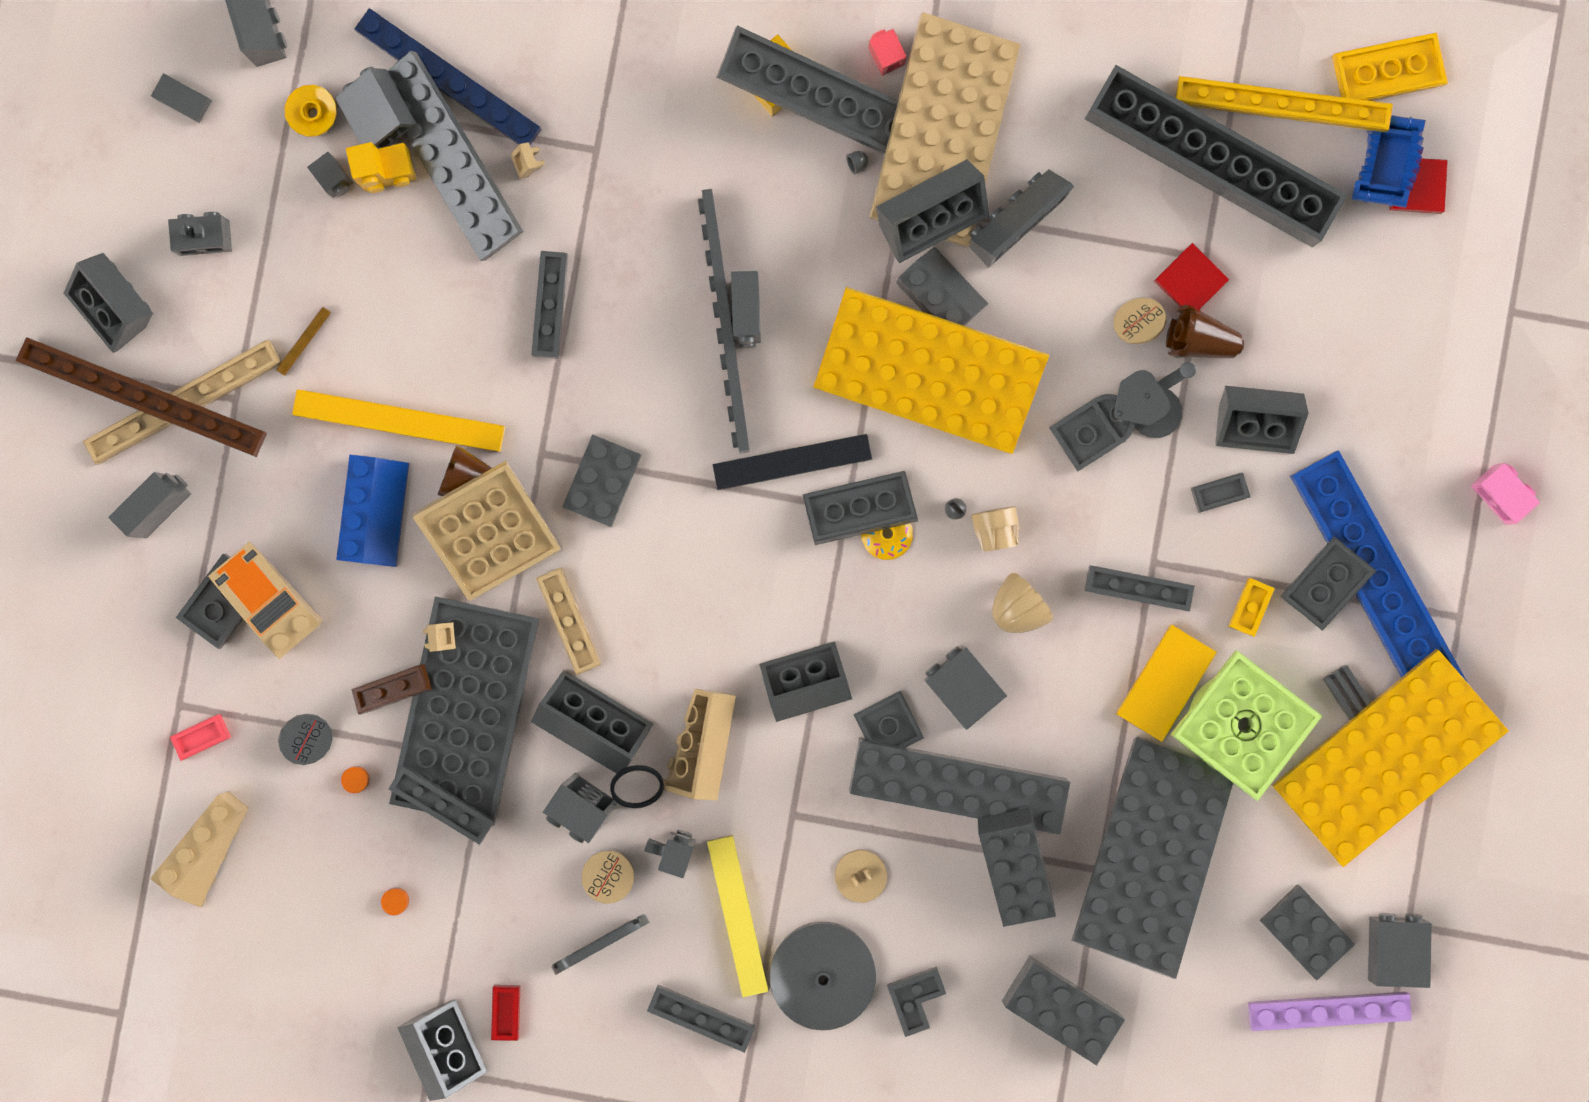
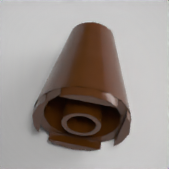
[1166,305,1244,358]
[437,446,492,496]

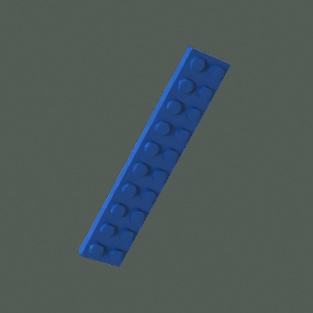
[1290,450,1467,682]

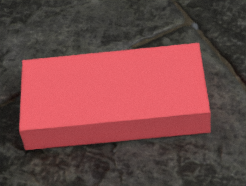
[170,714,231,761]

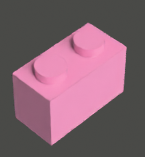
[1471,463,1540,525]

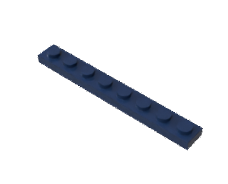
[354,8,542,146]

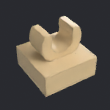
[511,142,545,179]
[423,622,456,652]

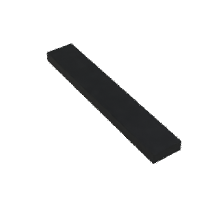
[712,434,872,490]

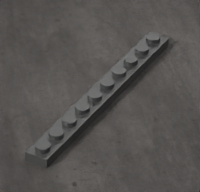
[698,189,750,454]

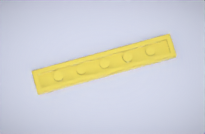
[707,835,769,997]

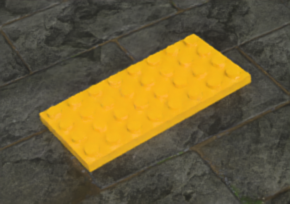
[813,287,1049,454]
[1271,649,1509,867]

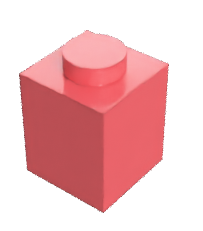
[868,29,907,76]

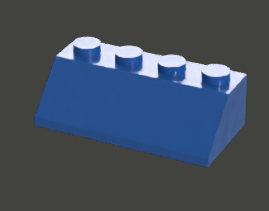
[336,454,409,567]

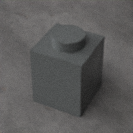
[307,152,354,198]

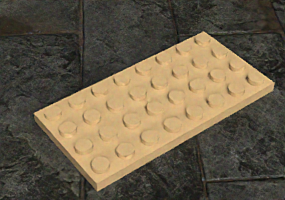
[869,12,1020,247]

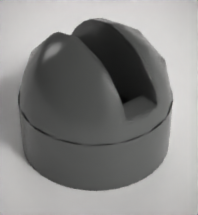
[846,151,868,174]
[945,498,967,520]

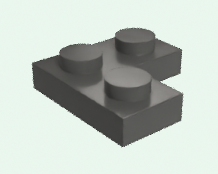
[887,967,946,1037]

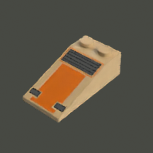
[208,541,323,659]

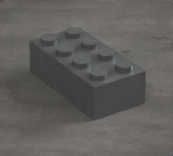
[542,773,618,843]
[978,808,1056,927]
[1002,956,1125,1066]

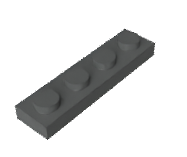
[531,251,568,359]
[1084,565,1195,611]
[388,765,495,845]
[647,984,755,1053]

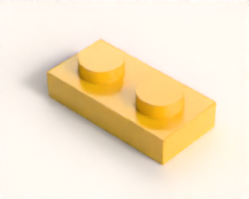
[1228,578,1275,637]

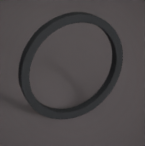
[610,765,664,808]

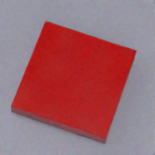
[1389,158,1448,214]
[1154,243,1229,310]

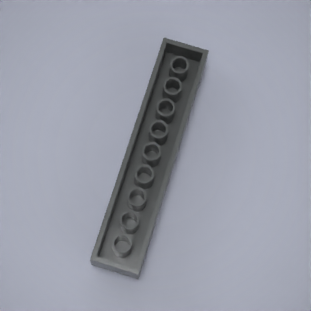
[1085,65,1347,247]

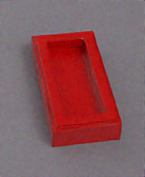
[491,985,521,1041]

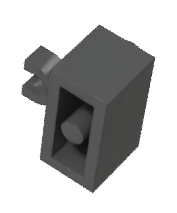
[168,212,232,256]
[644,830,696,878]

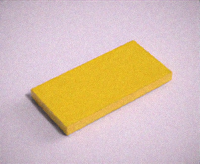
[1332,32,1448,101]
[1115,624,1217,742]

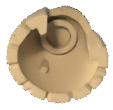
[992,572,1053,633]

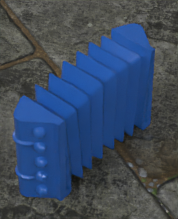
[1352,115,1426,208]

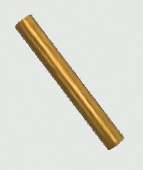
[276,306,331,376]

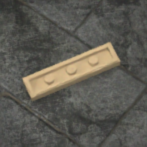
[536,568,602,675]

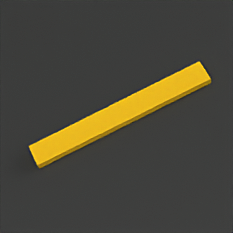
[1175,76,1393,133]
[292,389,505,452]

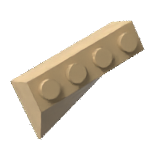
[663,689,736,800]
[150,791,249,908]

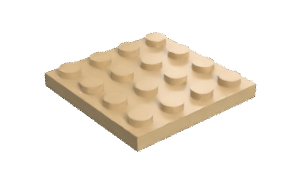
[412,461,561,601]

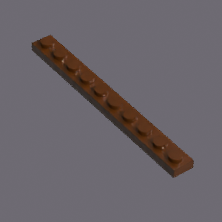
[15,337,267,458]

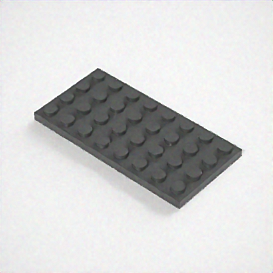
[389,596,540,826]
[1071,737,1233,979]

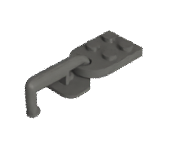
[1049,362,1196,472]

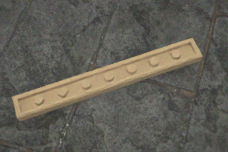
[83,339,282,465]

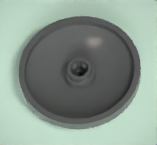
[770,922,876,1030]

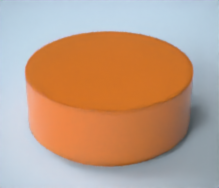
[341,766,370,793]
[381,887,409,916]

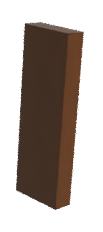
[351,664,432,715]

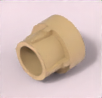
[971,506,1019,552]

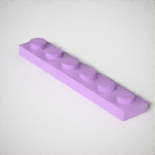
[1248,992,1412,1031]

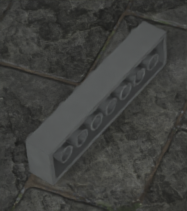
[849,738,1070,834]

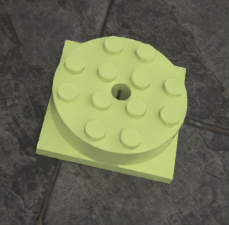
[1171,650,1322,801]

